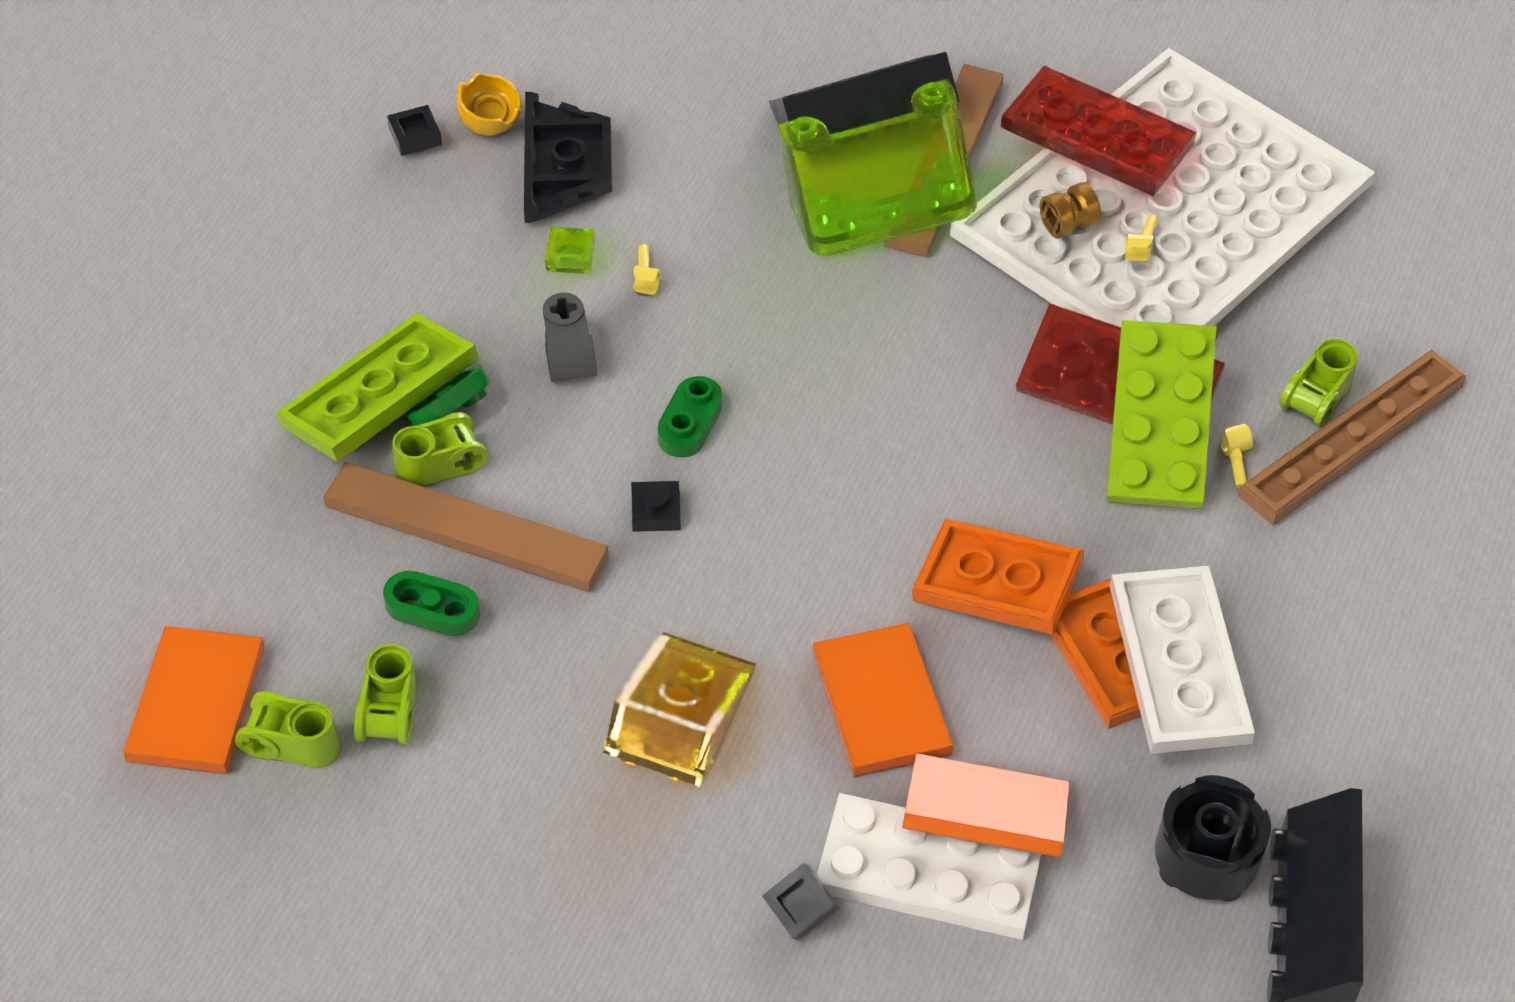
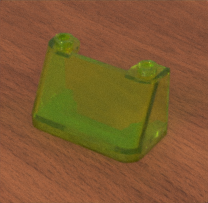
[778,79,977,256]

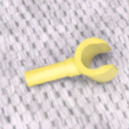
[1125,215,1158,262]
[633,244,661,296]
[1219,424,1253,490]

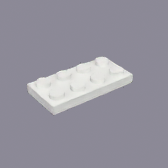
[1110,566,1255,754]
[817,793,1041,940]

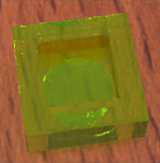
[545,226,595,274]

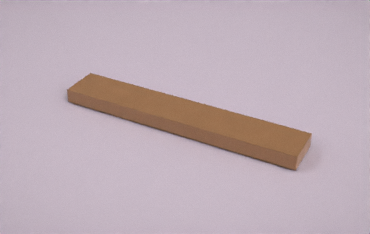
[885,64,1004,258]
[1238,349,1466,525]
[323,462,609,592]

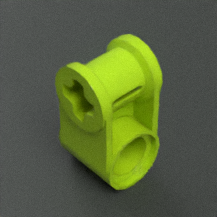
[1279,339,1358,428]
[392,412,488,487]
[354,644,417,745]
[235,691,341,768]

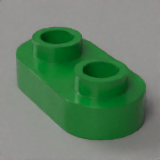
[406,364,490,426]
[658,376,722,458]
[383,571,480,636]

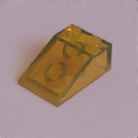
[603,632,756,786]

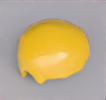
[456,72,522,137]

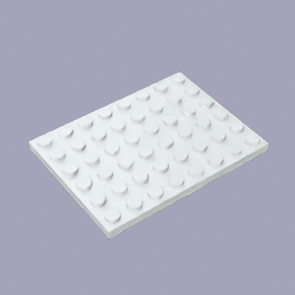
[950,48,1376,349]

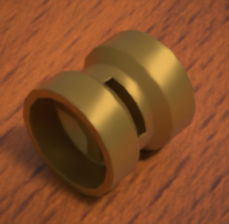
[1039,182,1101,238]

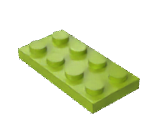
[275,313,479,462]
[1107,320,1217,509]

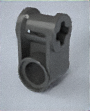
[543,293,597,382]

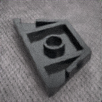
[524,92,612,223]

